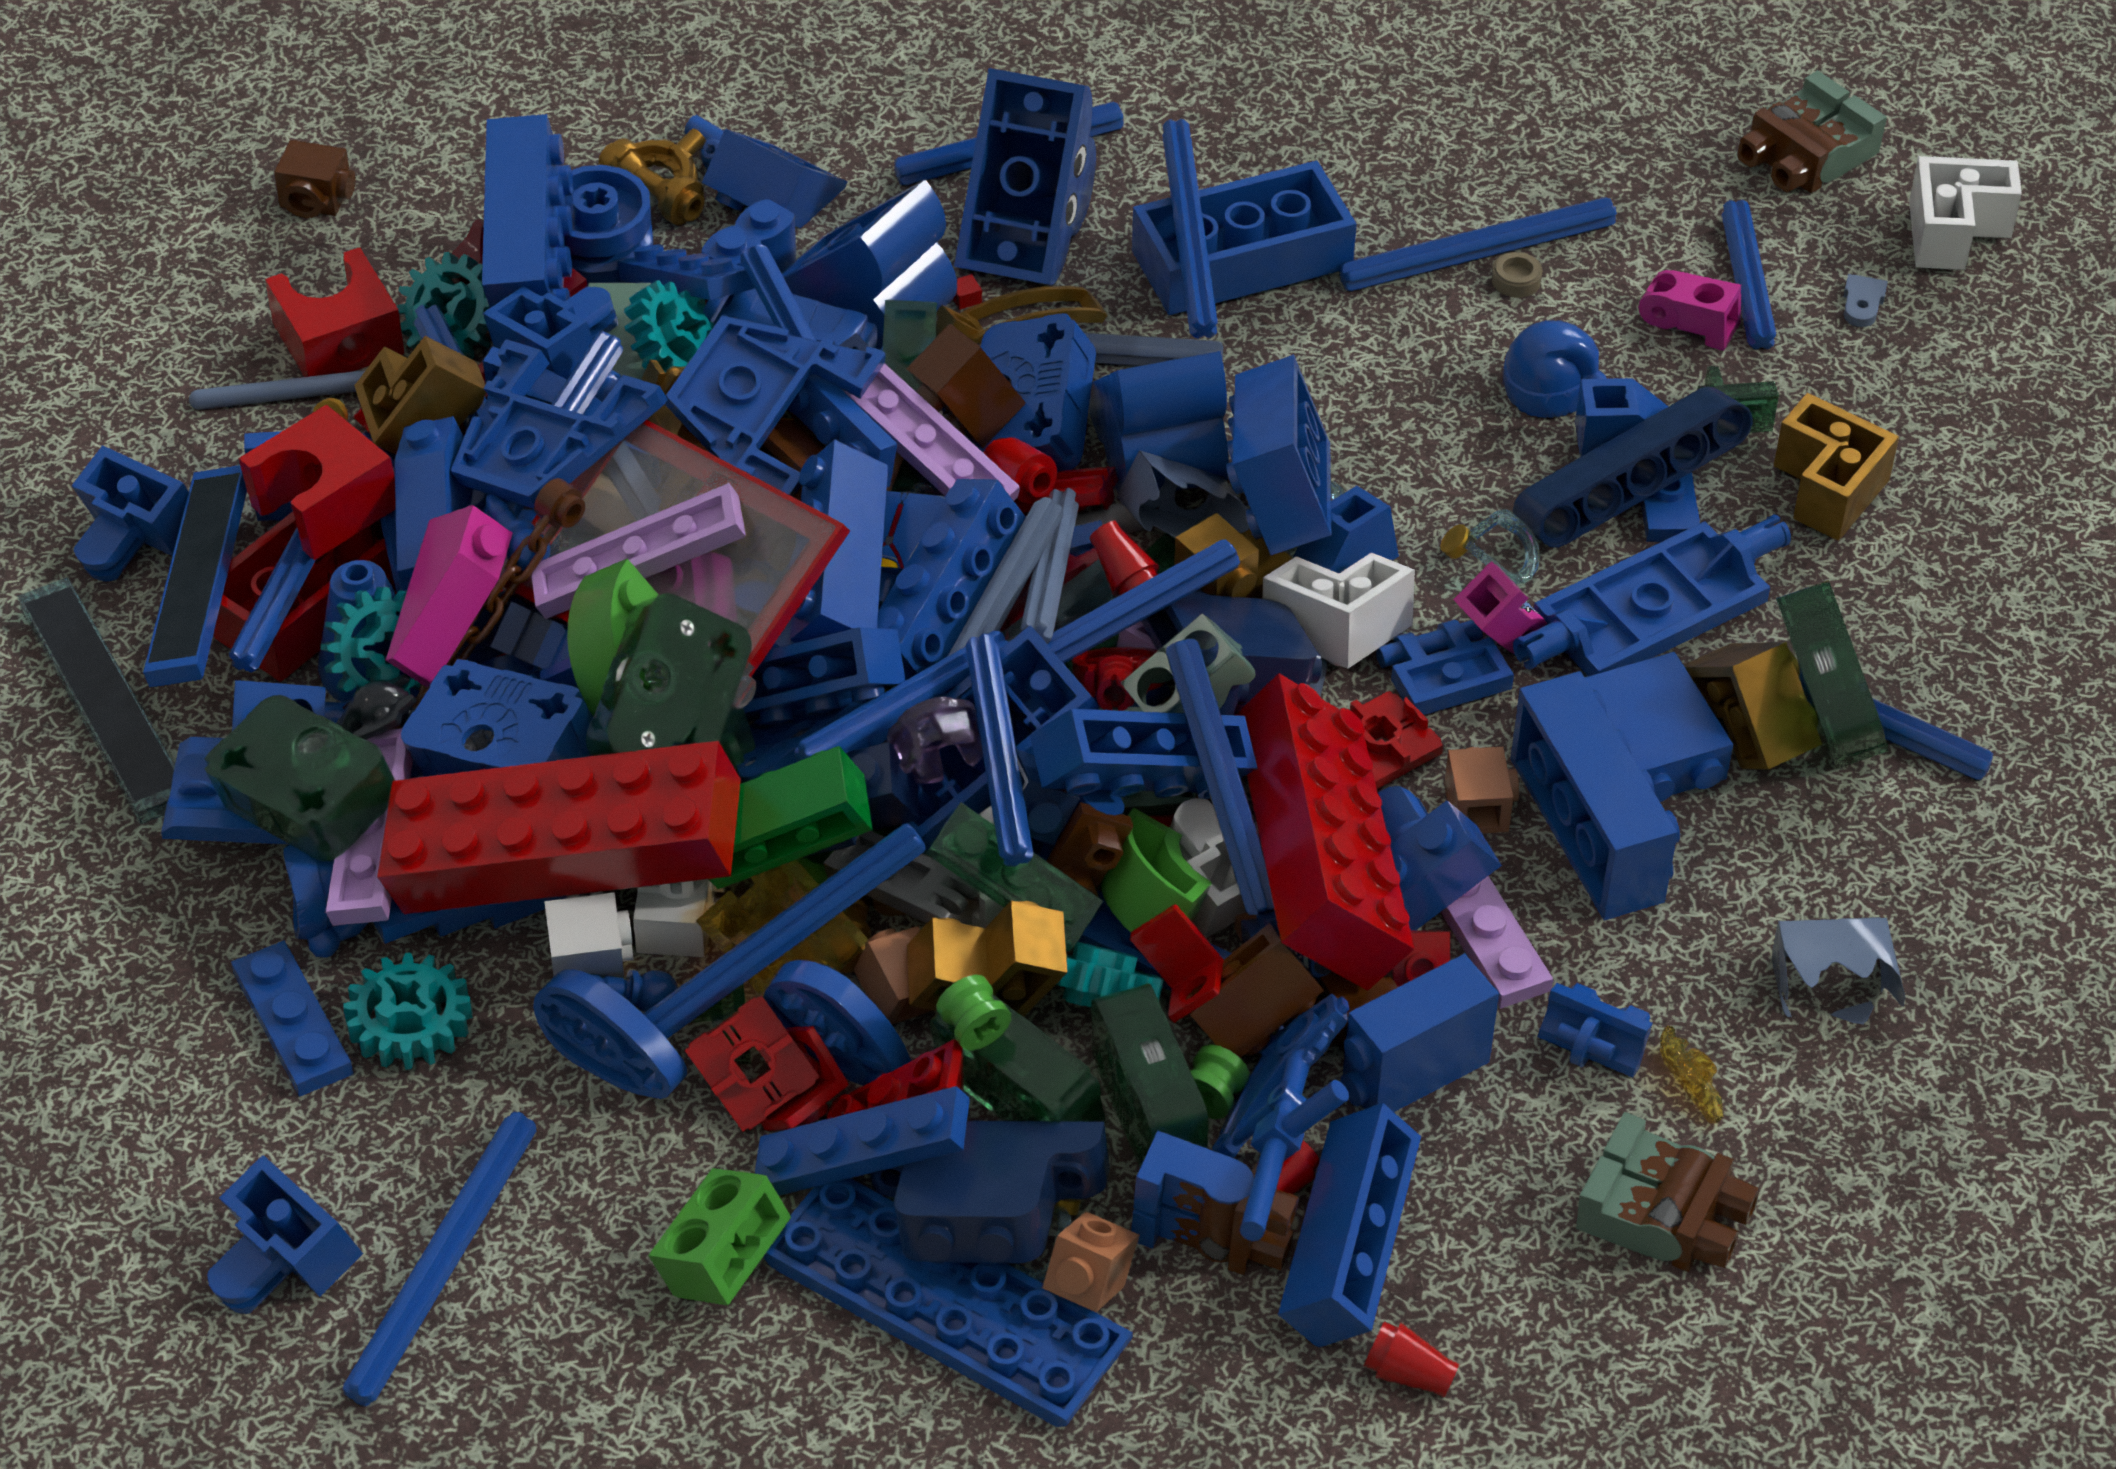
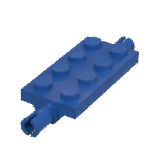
[1513,514,1791,676]

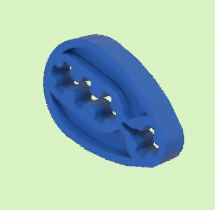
[763,960,911,1086]
[533,969,687,1099]

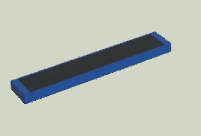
[143,465,247,687]

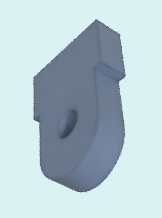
[1843,274,1888,327]

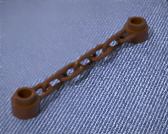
[393,478,586,729]

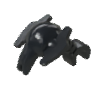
[333,674,417,753]

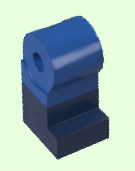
[490,602,569,669]

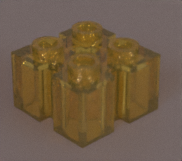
[696,859,868,996]

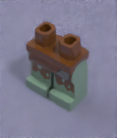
[1737,70,1887,194]
[1576,1111,1760,1272]

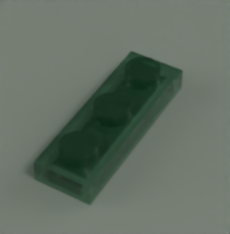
[925,802,1103,952]

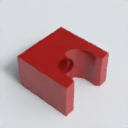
[265,247,405,377]
[238,404,396,560]

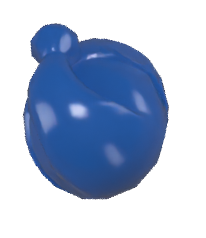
[1503,320,1607,418]
[283,839,368,958]

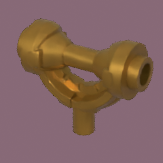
[598,129,706,226]

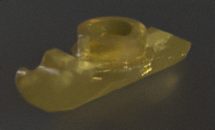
[1660,1026,1724,1124]

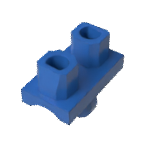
[1538,983,1653,1078]

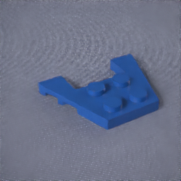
[666,315,886,497]
[451,339,668,509]

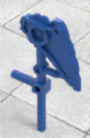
[1212,994,1349,1241]

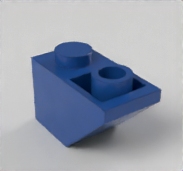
[1575,378,1669,457]
[1293,485,1399,573]

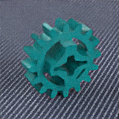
[397,252,491,359]
[624,280,714,373]
[321,587,421,695]
[1056,942,1164,1014]
[343,953,473,1070]

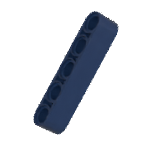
[1512,386,1753,548]

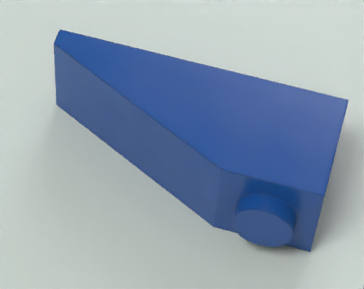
[395,416,472,579]

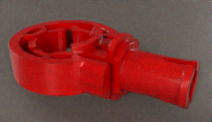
[1072,647,1166,711]

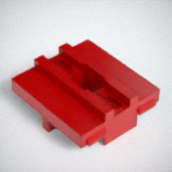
[1014,466,1118,517]
[1350,690,1443,789]
[684,994,820,1132]

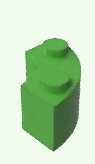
[567,558,665,730]
[1101,808,1212,932]

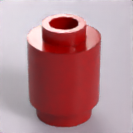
[984,437,1057,504]

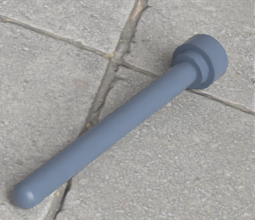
[189,370,366,410]

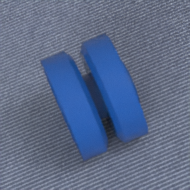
[564,165,654,287]

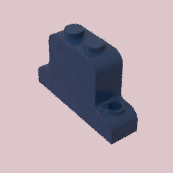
[1141,573,1322,715]
[870,1121,1110,1263]

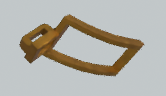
[933,286,1108,344]

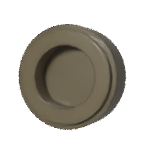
[1491,252,1543,298]

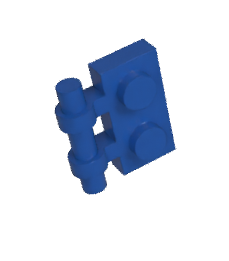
[1376,619,1514,715]

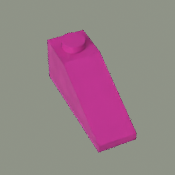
[386,505,513,688]

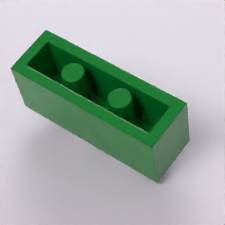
[708,746,872,890]

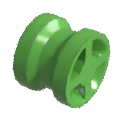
[936,974,1011,1051]
[1177,1045,1250,1119]

